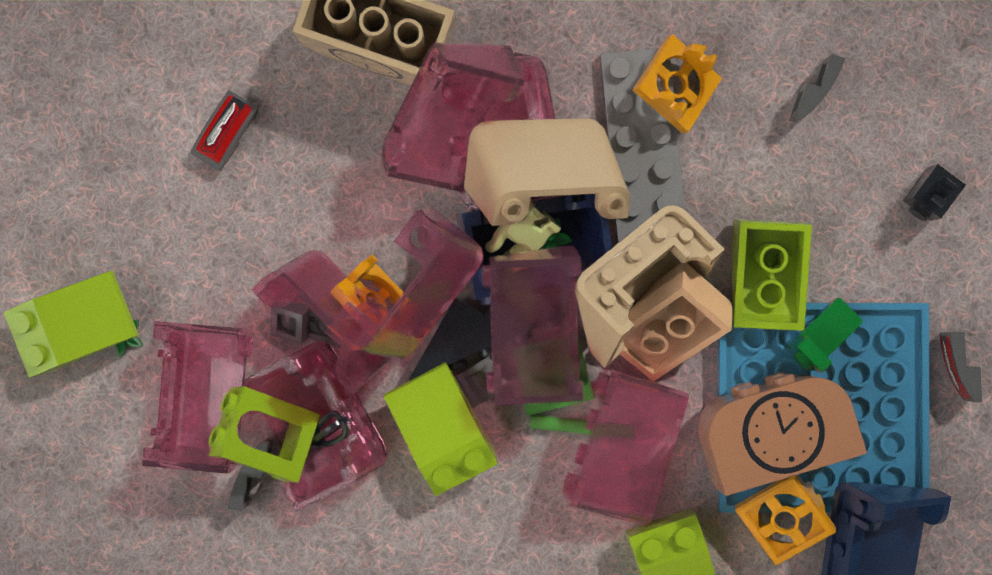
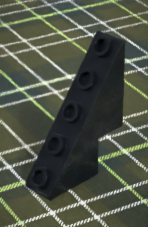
[409,289,565,380]

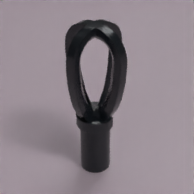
[307,411,350,457]

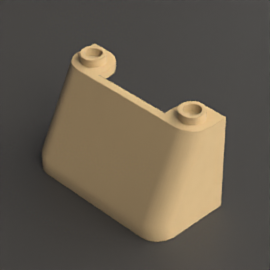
[464,118,630,226]
[575,205,725,368]

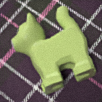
[485,200,561,272]

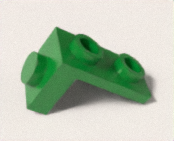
[787,298,863,373]

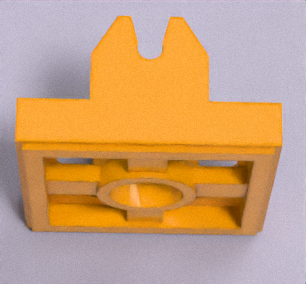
[632,34,722,134]
[330,254,421,344]
[735,475,836,566]

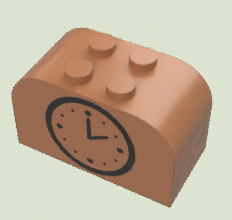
[698,372,867,496]

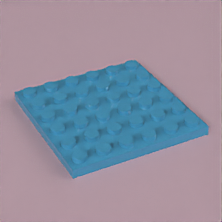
[717,303,930,513]

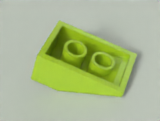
[732,219,812,331]
[3,271,139,378]
[384,362,498,497]
[625,508,715,575]

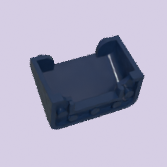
[455,194,612,305]
[821,482,951,575]

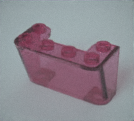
[381,43,525,192]
[324,207,483,359]
[562,367,689,527]

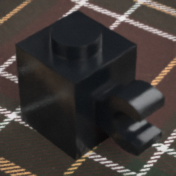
[903,164,966,221]

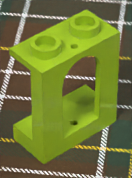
[208,386,320,483]

